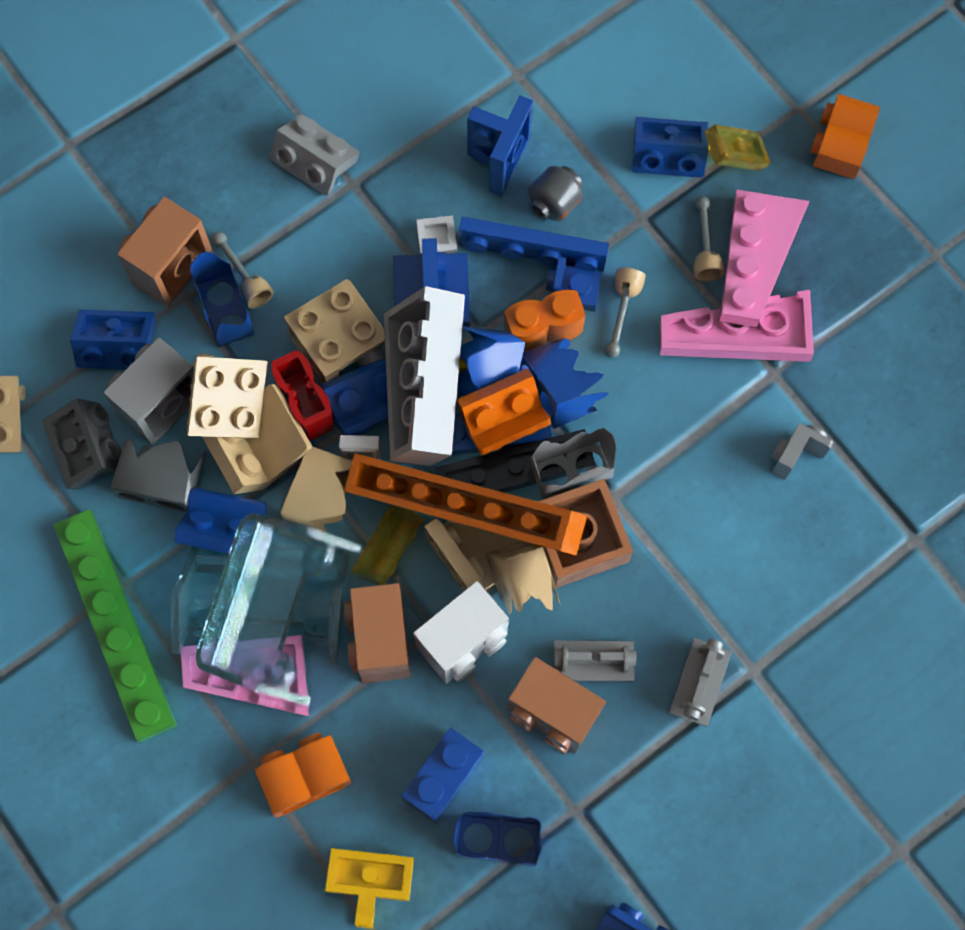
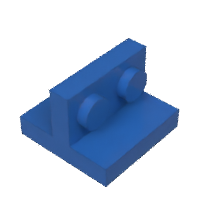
[467,95,533,196]
[393,238,470,328]

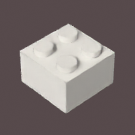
[413,581,509,684]

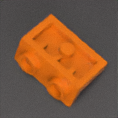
[457,368,551,455]

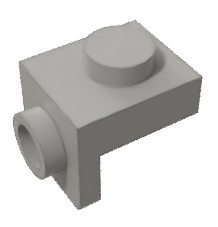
[771,423,834,480]

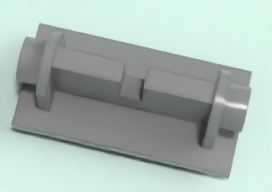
[669,638,732,727]
[554,641,636,682]

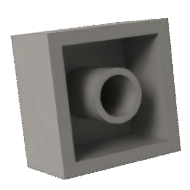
[103,337,194,447]

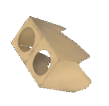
[280,447,352,543]
[486,541,560,615]

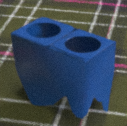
[190,251,255,347]
[456,326,525,405]
[519,338,609,429]
[454,812,542,867]

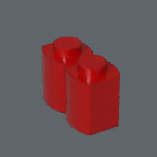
[271,350,334,441]

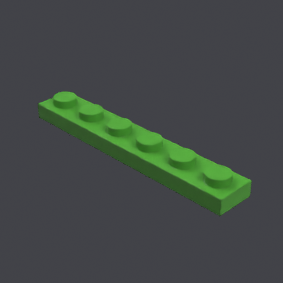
[53,509,177,743]

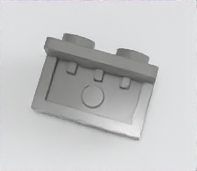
[270,114,360,196]

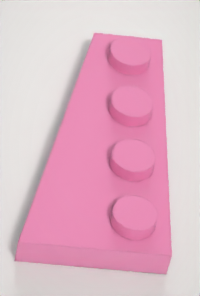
[720,190,809,327]
[659,290,814,362]

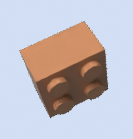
[117,196,213,308]
[539,479,633,588]
[344,583,411,683]
[507,657,607,754]

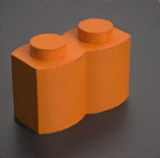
[810,93,880,179]
[504,290,586,352]
[254,733,352,818]

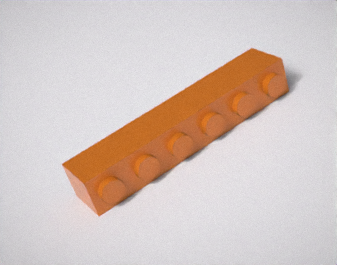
[344,453,587,555]

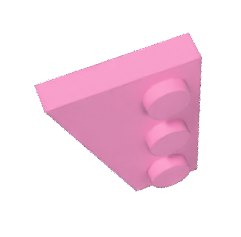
[180,635,309,716]

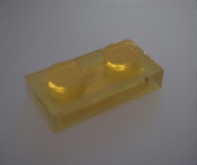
[704,124,771,171]
[351,505,423,585]

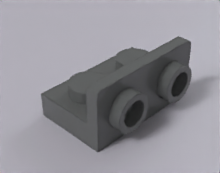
[42,398,121,490]

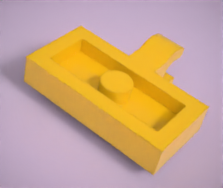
[325,848,414,929]

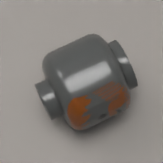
[528,166,583,221]

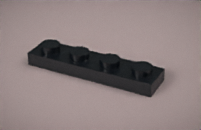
[436,429,596,493]

